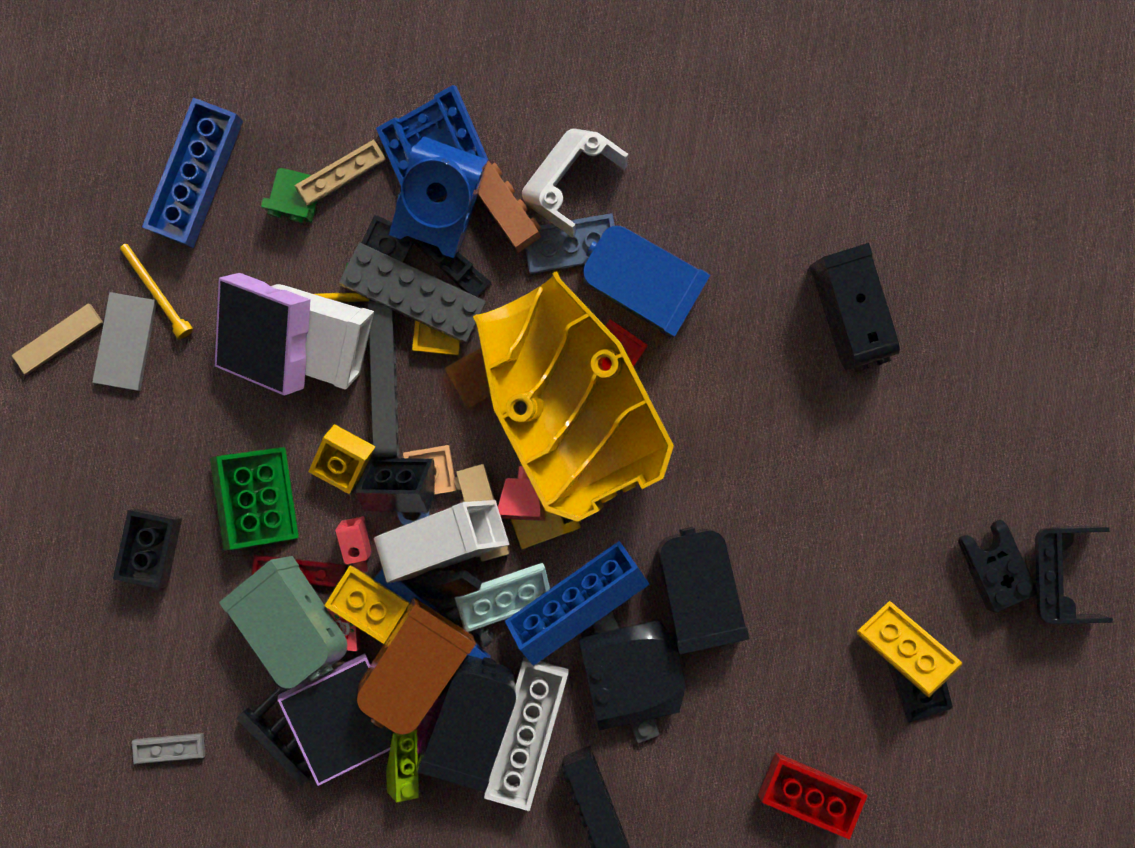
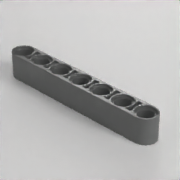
[369,299,399,458]

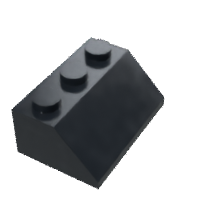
[355,458,435,513]

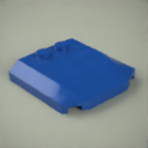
[376,85,489,202]

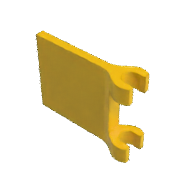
[511,511,581,549]

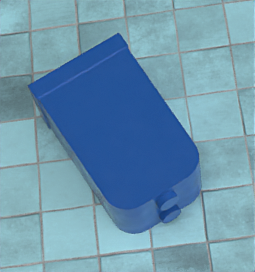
[583,226,710,338]

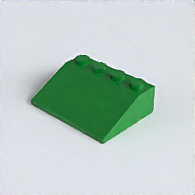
[210,447,299,550]

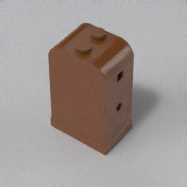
[357,597,476,734]

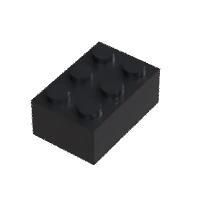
[113,509,182,589]

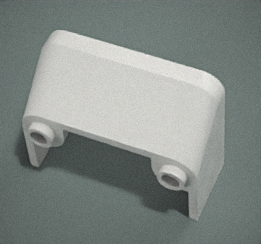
[522,129,628,238]

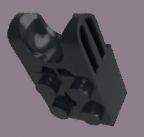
[958,519,1037,613]

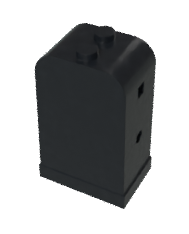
[809,243,900,372]
[658,527,750,654]
[417,655,516,792]

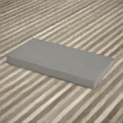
[93,292,157,391]

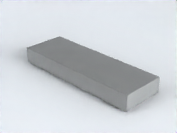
[132,733,205,764]

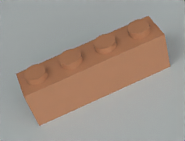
[478,161,541,253]

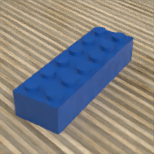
[142,97,243,248]
[505,541,650,666]

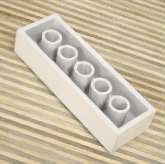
[484,657,568,811]

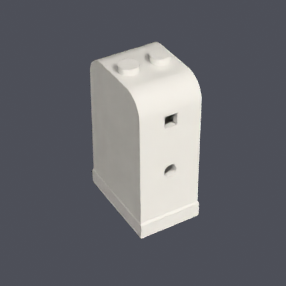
[271,284,374,389]
[374,500,509,583]

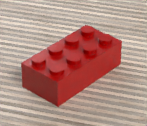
[758,752,868,840]

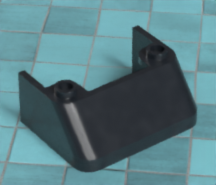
[1035,526,1113,624]

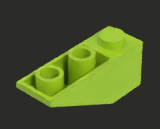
[386,729,419,803]

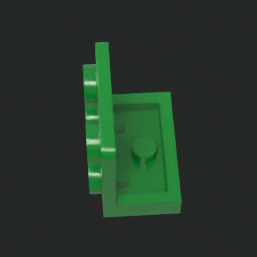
[261,168,317,224]

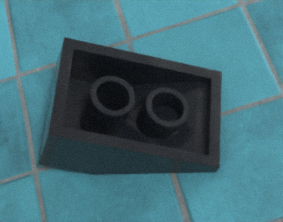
[887,661,953,723]

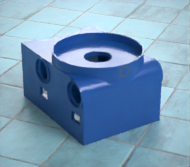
[389,136,488,258]

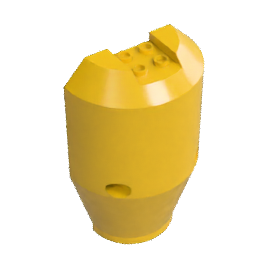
[473,271,674,522]

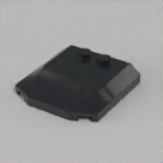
[579,619,686,731]

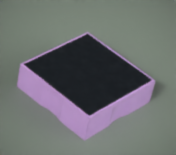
[215,273,311,396]
[278,653,395,786]

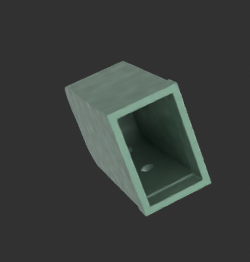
[219,556,347,688]

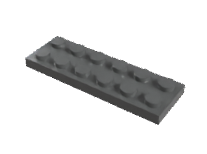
[339,242,486,344]

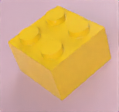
[308,424,375,494]

